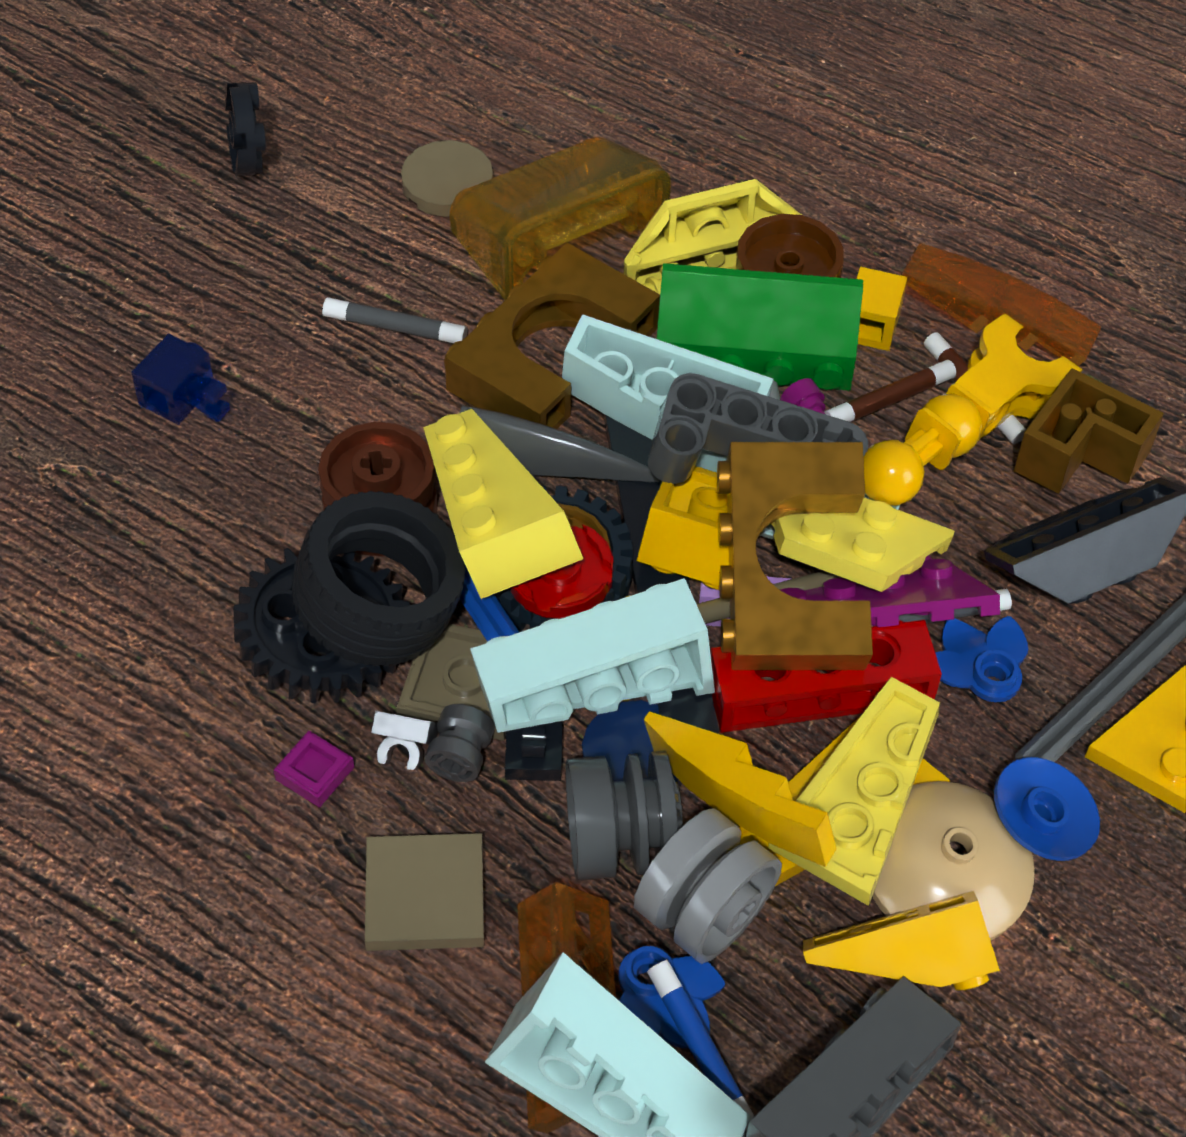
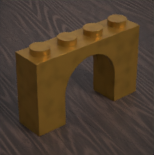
[444,242,660,429]
[717,442,873,670]

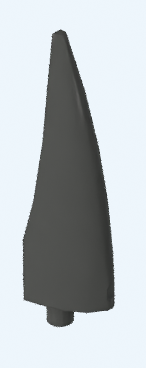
[460,405,660,482]

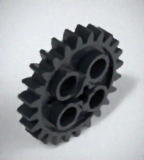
[233,548,410,704]

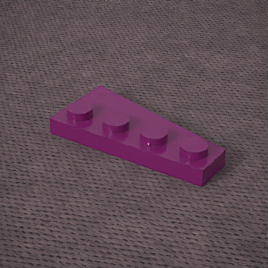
[779,559,1000,627]

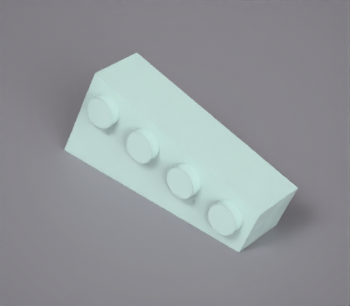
[562,314,773,472]
[470,578,715,733]
[485,952,751,1137]

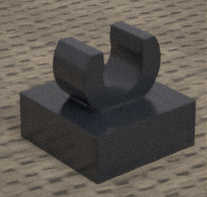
[505,722,562,781]

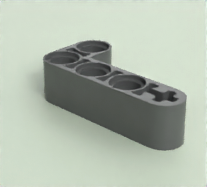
[648,373,868,484]

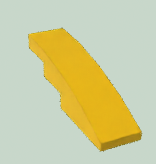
[644,711,837,867]

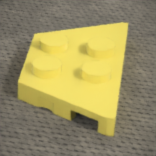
[771,497,955,592]

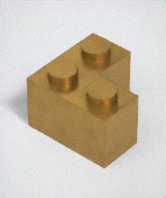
[1014,368,1164,494]

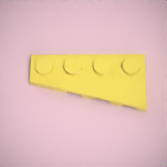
[769,677,940,906]

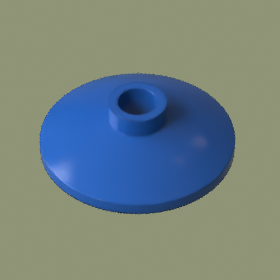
[994,757,1100,861]

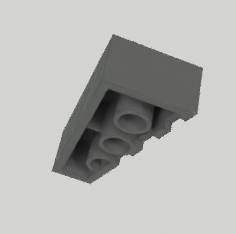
[742,976,962,1137]

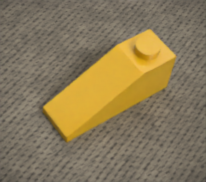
[803,891,1000,991]

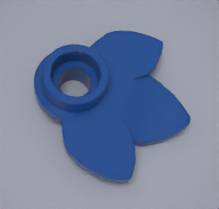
[935,616,1028,702]
[618,946,725,1049]

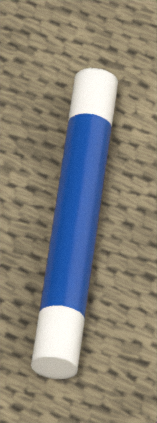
[647,960,755,1133]

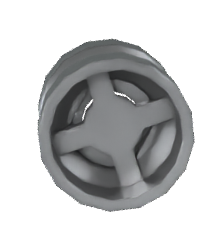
[425,704,495,782]

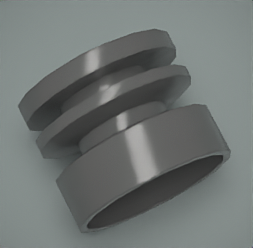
[565,751,683,881]

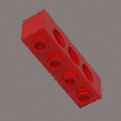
[710,620,942,733]

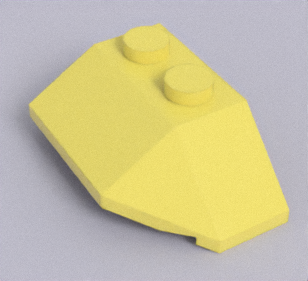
[624,179,802,284]

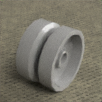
[633,808,782,964]

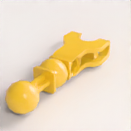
[864,314,1083,506]

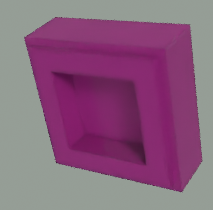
[274,731,354,808]

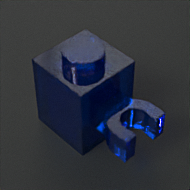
[131,333,230,425]

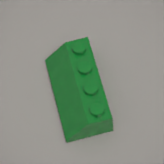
[657,263,863,391]

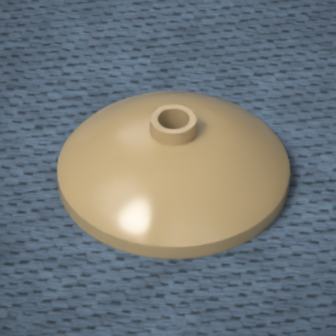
[872,781,1034,940]

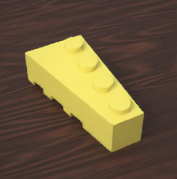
[423,409,583,599]

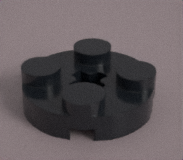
[225,82,266,177]

